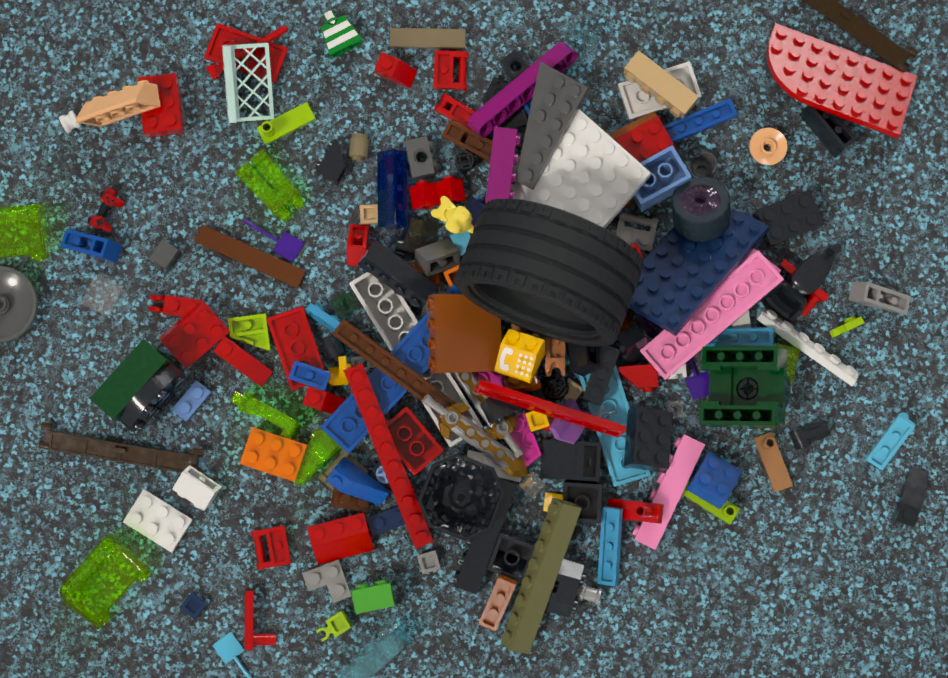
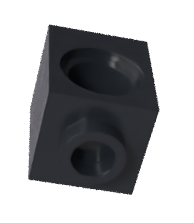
[500,50,529,81]

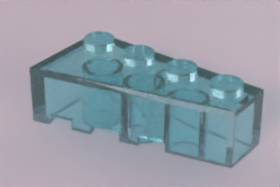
[336,621,413,678]

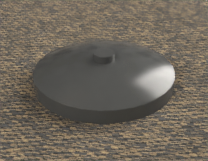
[0,266,38,343]

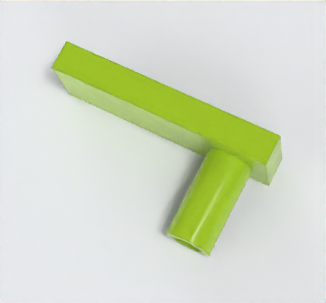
[257,102,316,145]
[682,477,740,525]

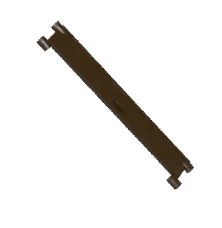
[802,0,919,73]
[39,422,204,473]

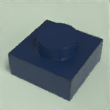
[179,592,207,620]

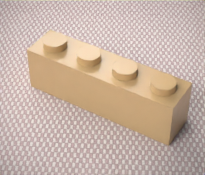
[623,50,699,119]

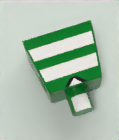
[321,10,363,60]

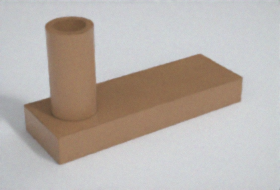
[753,432,793,493]

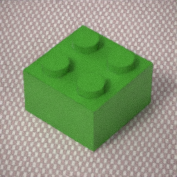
[351,579,396,614]

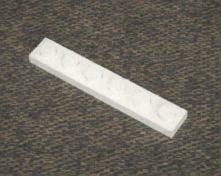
[757,308,859,386]

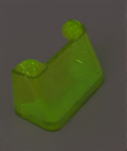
[0,204,49,262]
[59,533,151,629]

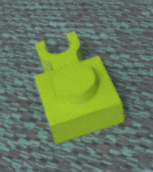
[829,315,865,338]
[316,610,353,642]

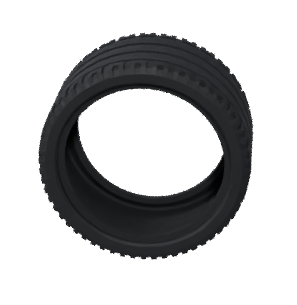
[454,199,644,347]

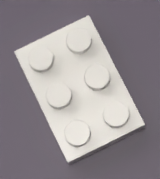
[123,489,193,553]

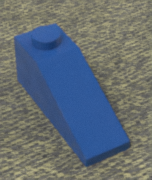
[60,229,123,263]
[326,457,390,505]

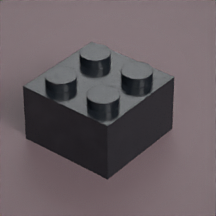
[563,480,604,524]

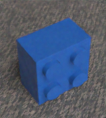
[686,451,742,509]

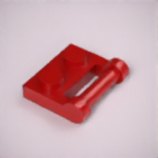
[433,50,469,91]
[251,525,292,570]

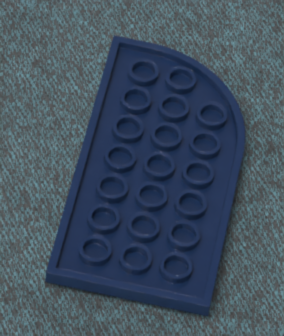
[629,209,769,336]

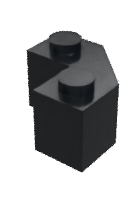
[547,559,586,618]

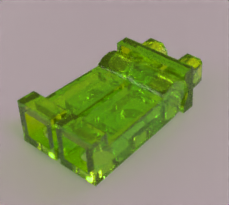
[235,149,305,222]
[230,391,301,440]

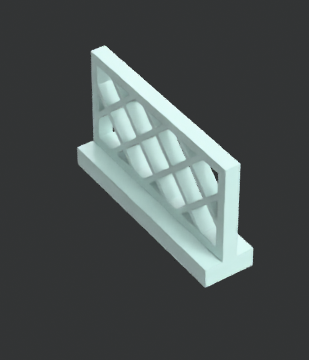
[222,43,274,123]

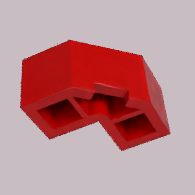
[409,176,466,210]

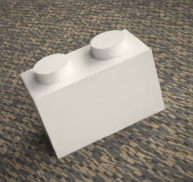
[173,465,222,510]

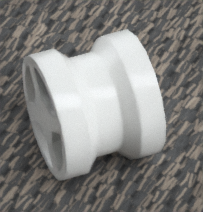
[59,110,81,134]

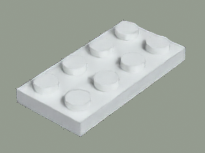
[617,61,702,121]

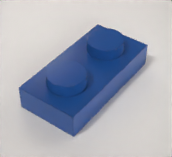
[288,361,332,391]

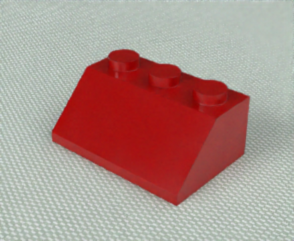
[307,512,374,565]

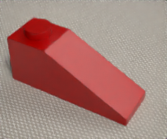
[213,336,273,387]

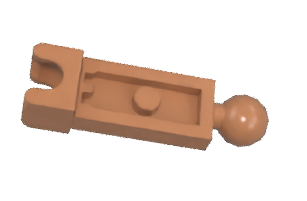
[545,337,566,376]

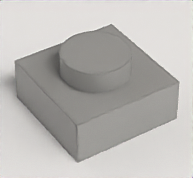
[417,550,441,574]

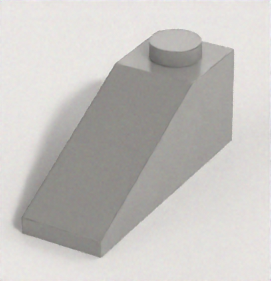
[849,282,911,315]

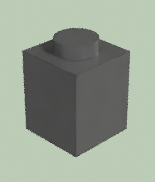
[150,239,181,271]

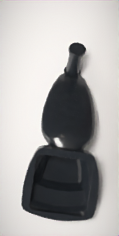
[760,243,842,323]

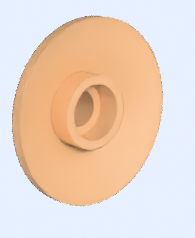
[749,128,787,165]

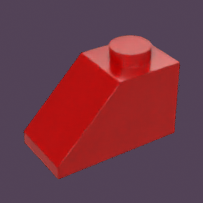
[374,52,417,89]
[347,224,369,267]
[617,364,659,393]
[302,386,346,415]

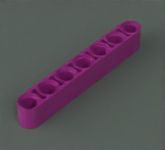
[468,42,578,137]

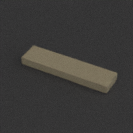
[390,28,466,49]

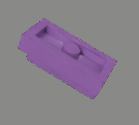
[549,398,593,444]

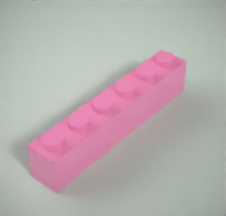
[632,434,705,550]

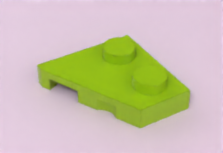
[228,313,271,351]

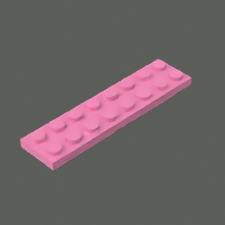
[640,250,784,380]

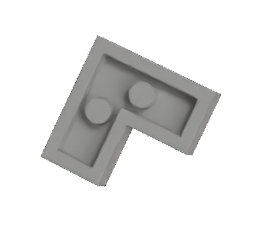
[302,560,352,603]

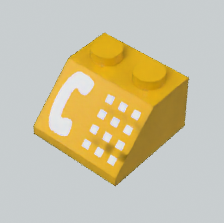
[494,329,546,383]

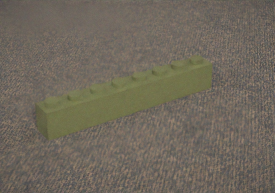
[501,498,582,654]

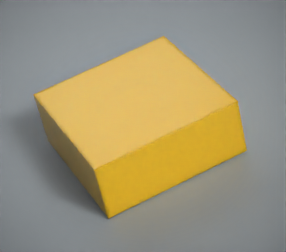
[525,411,550,432]

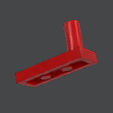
[779,259,829,317]
[607,498,664,524]
[244,590,276,650]

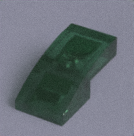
[330,291,363,318]

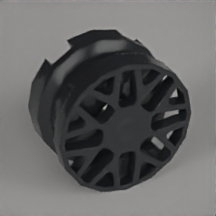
[540,370,569,401]

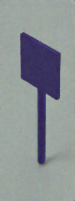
[242,219,304,262]
[685,358,709,401]

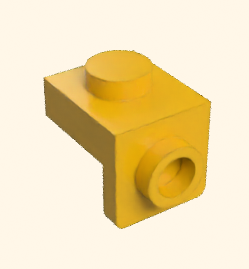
[328,356,351,386]

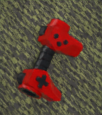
[87,187,124,232]

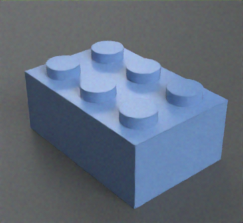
[633,145,692,212]

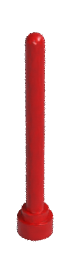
[206,25,288,81]

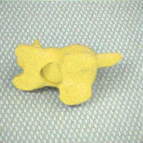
[431,196,474,234]

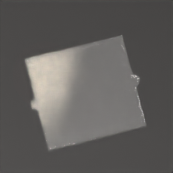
[81,274,124,317]

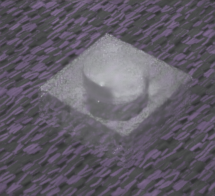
[519,472,545,498]

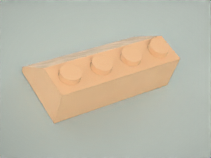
[76,80,161,127]

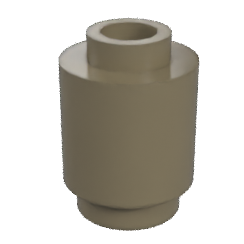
[349,133,369,162]

